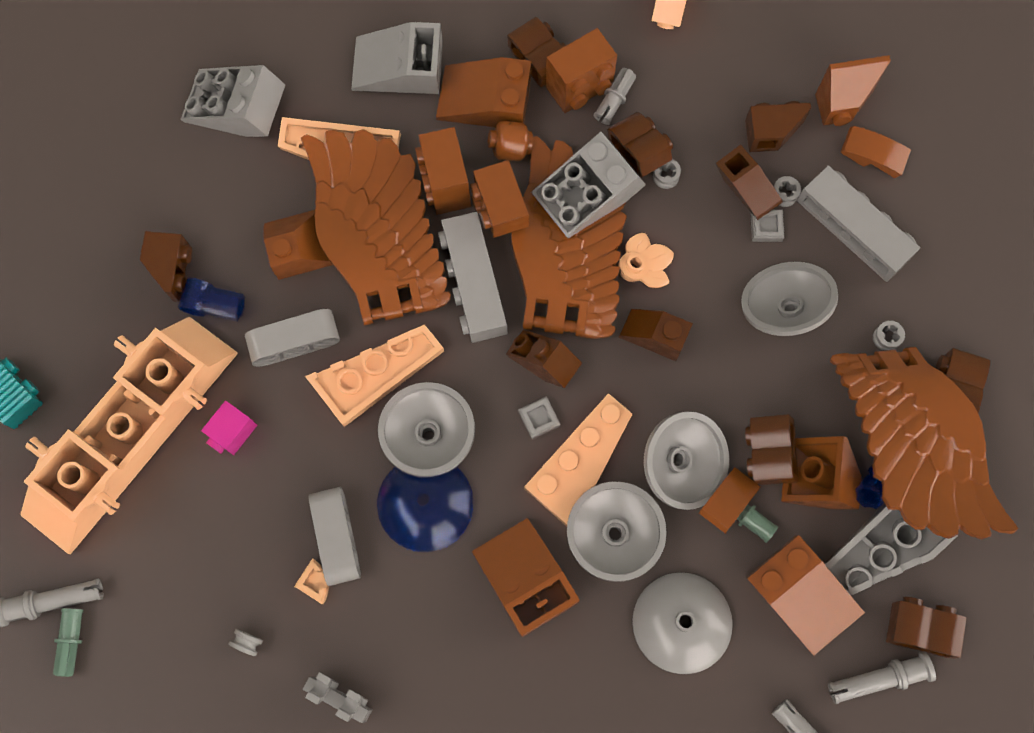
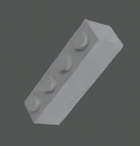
[797,165,921,282]
[438,212,508,343]

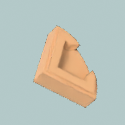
[294,558,329,604]

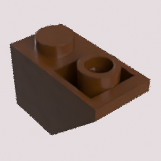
[745,101,811,152]
[716,144,783,220]
[140,231,192,302]
[506,330,582,388]

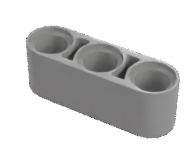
[245,309,340,367]
[309,487,361,586]

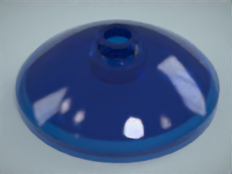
[377,466,474,552]

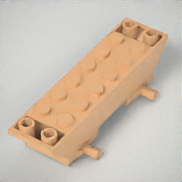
[20,317,238,555]

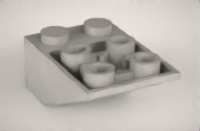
[351,22,443,94]
[181,65,285,137]
[531,131,646,238]

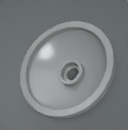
[741,262,838,336]
[378,382,475,477]
[644,411,729,510]
[567,482,667,582]
[632,572,732,674]

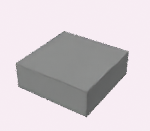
[750,210,784,242]
[518,396,560,439]

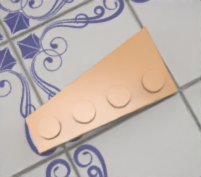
[278,117,401,160]
[305,324,444,427]
[524,393,632,526]

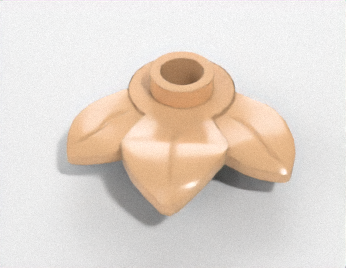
[618,233,674,288]

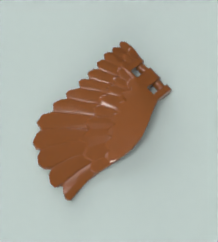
[301,129,451,326]
[511,136,627,339]
[830,347,1019,539]

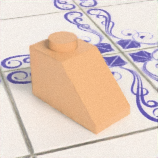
[651,0,687,29]

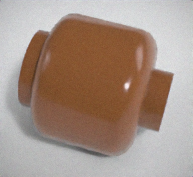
[487,120,533,161]

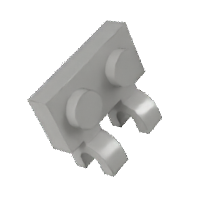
[303,672,373,723]

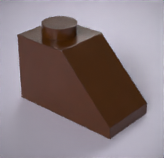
[619,309,693,361]

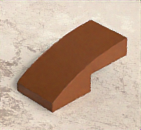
[840,126,911,178]
[699,467,761,534]

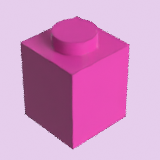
[201,400,258,455]

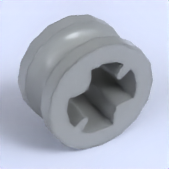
[653,159,681,189]
[773,176,801,207]
[873,321,905,350]
[228,629,263,656]

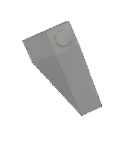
[825,503,958,595]

